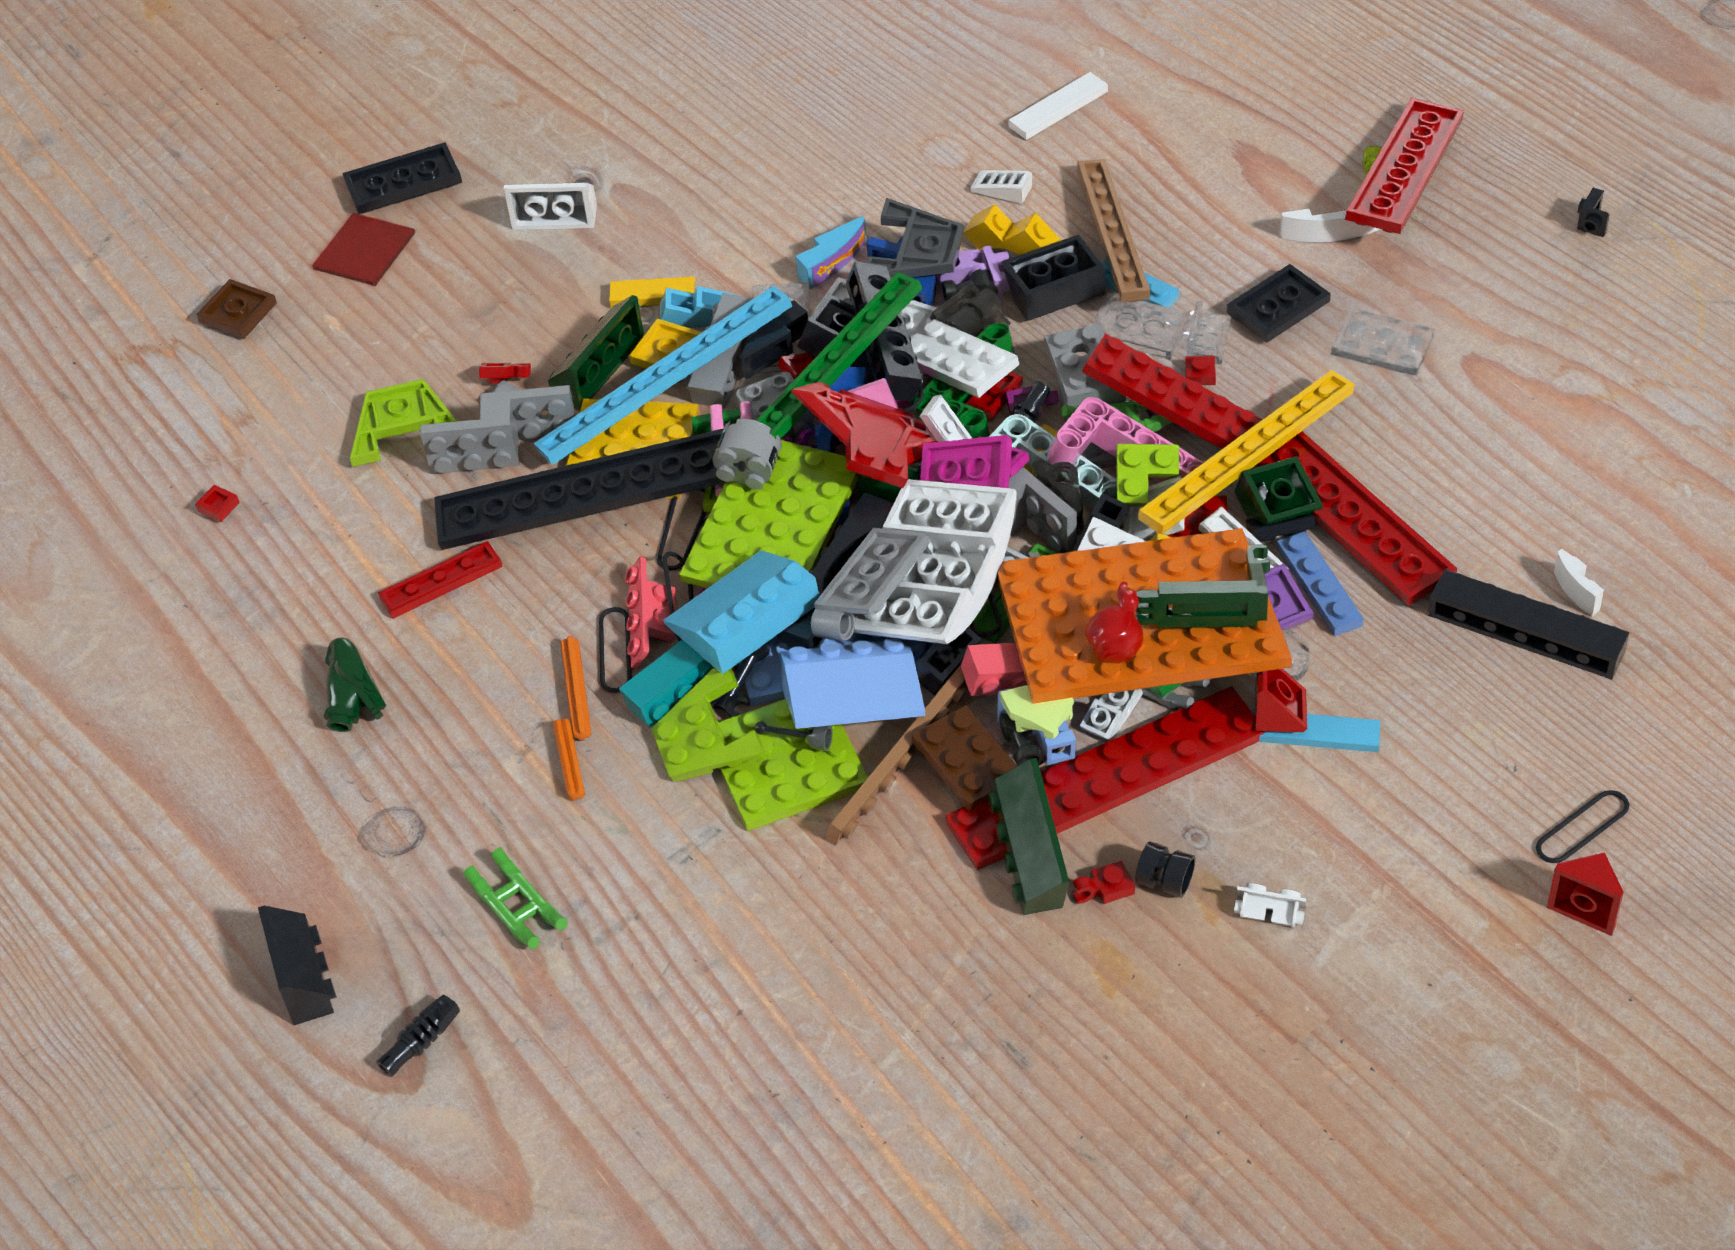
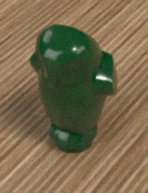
[324,637,386,732]

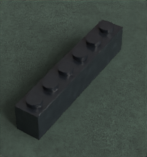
[1428,569,1630,680]

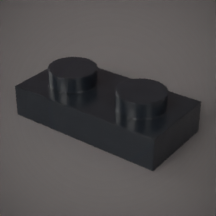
[1246,513,1316,542]

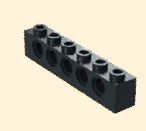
[846,261,923,402]

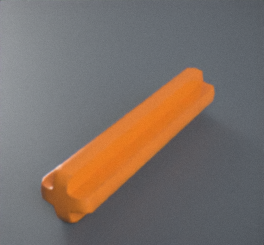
[553,718,585,801]

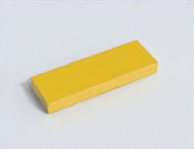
[609,276,696,308]

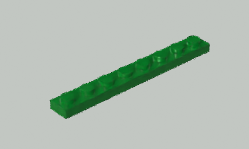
[756,272,922,439]

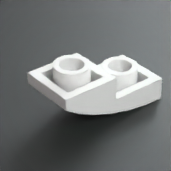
[1554,549,1604,617]
[1080,689,1143,741]

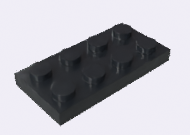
[342,142,462,214]

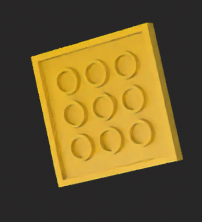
[566,399,699,499]

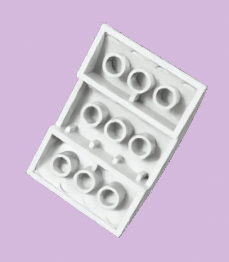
[854,479,1017,644]

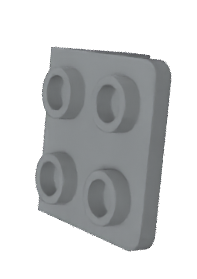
[736,372,815,440]

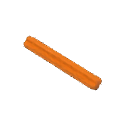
[560,636,592,741]

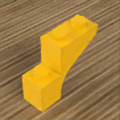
[964,204,1061,255]

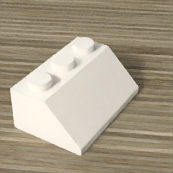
[504,183,597,230]

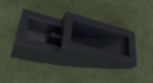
[740,300,808,380]

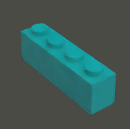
[619,640,714,728]

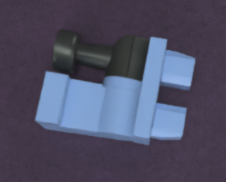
[997,688,1076,766]

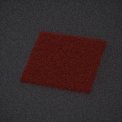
[312,213,416,286]

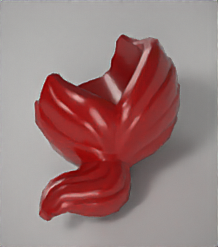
[1085,582,1144,663]

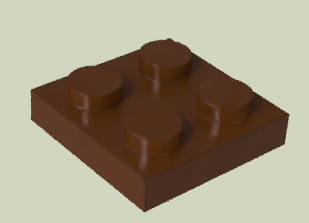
[196,279,277,339]

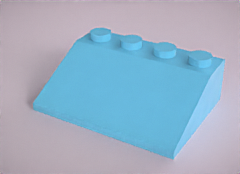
[663,550,820,674]

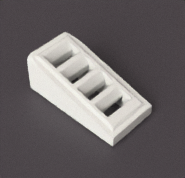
[971,170,1032,204]

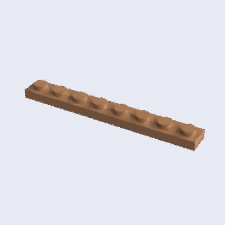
[1077,159,1150,302]
[825,665,968,846]

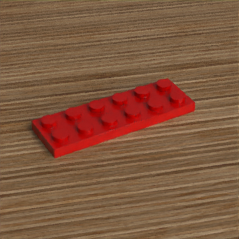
[1082,333,1263,449]

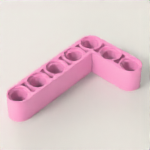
[1047,397,1204,483]

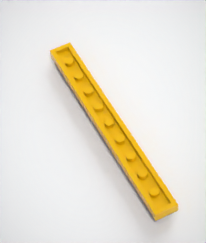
[1138,370,1355,535]

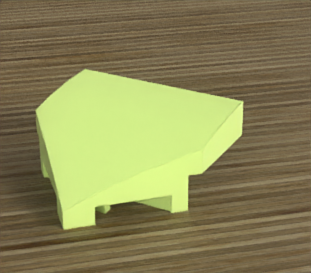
[1000,685,1074,739]

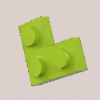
[1116,444,1179,507]

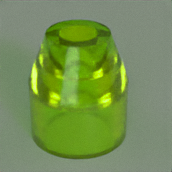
[1362,146,1382,175]

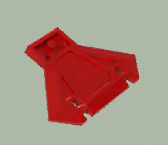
[791,382,938,488]

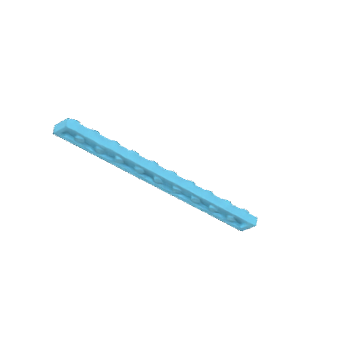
[534,286,792,465]

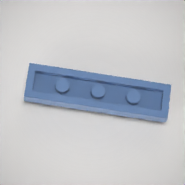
[1277,531,1364,636]

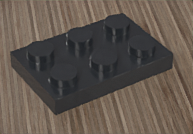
[1226,264,1331,343]

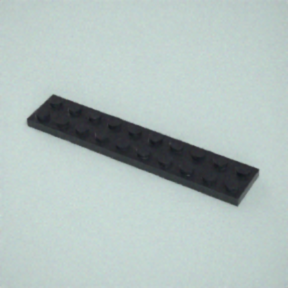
[434,428,726,550]

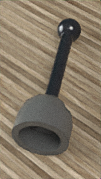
[755,722,833,751]

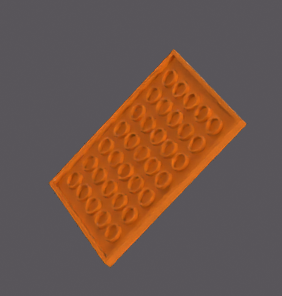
[997,528,1292,704]

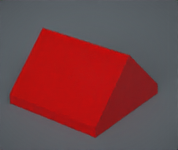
[1255,669,1307,733]
[1547,852,1624,936]

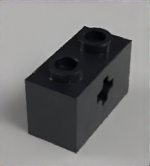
[916,627,982,696]

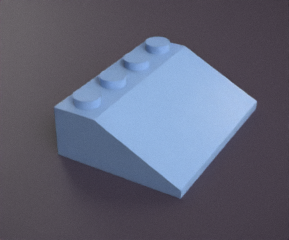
[780,638,925,729]

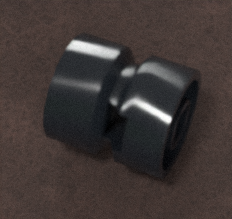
[1135,841,1196,898]

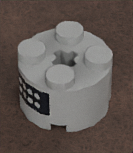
[712,418,782,490]

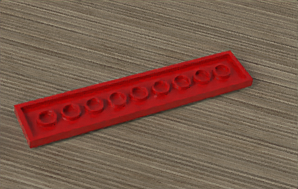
[945,686,1266,870]

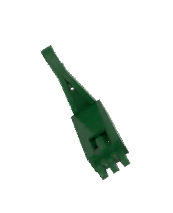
[1135,544,1270,628]

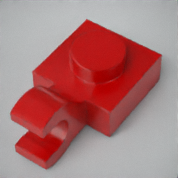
[1072,861,1135,904]

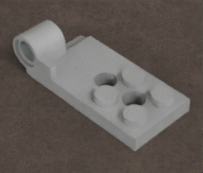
[811,528,930,641]

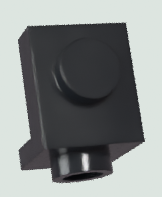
[1577,187,1610,237]

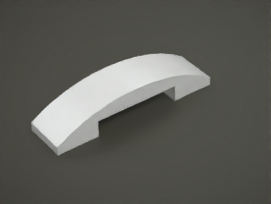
[1280,209,1380,243]

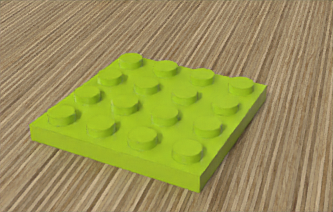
[718,699,868,831]

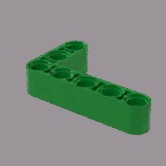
[913,323,1014,438]

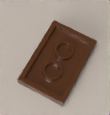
[912,705,1017,811]

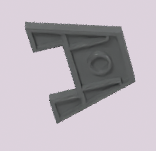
[866,198,964,278]

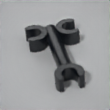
[710,643,771,718]

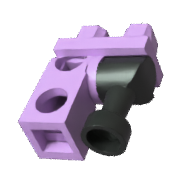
[935,246,1010,304]

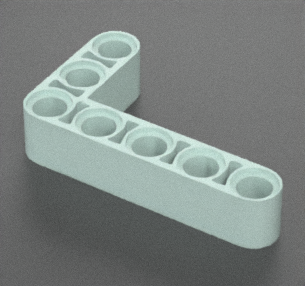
[989,414,1116,510]

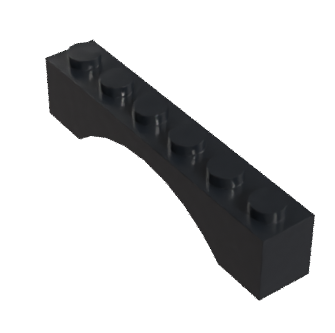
[777,493,894,651]

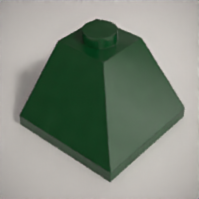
[1234,456,1323,525]

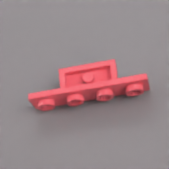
[625,556,676,669]

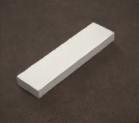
[1008,72,1108,140]

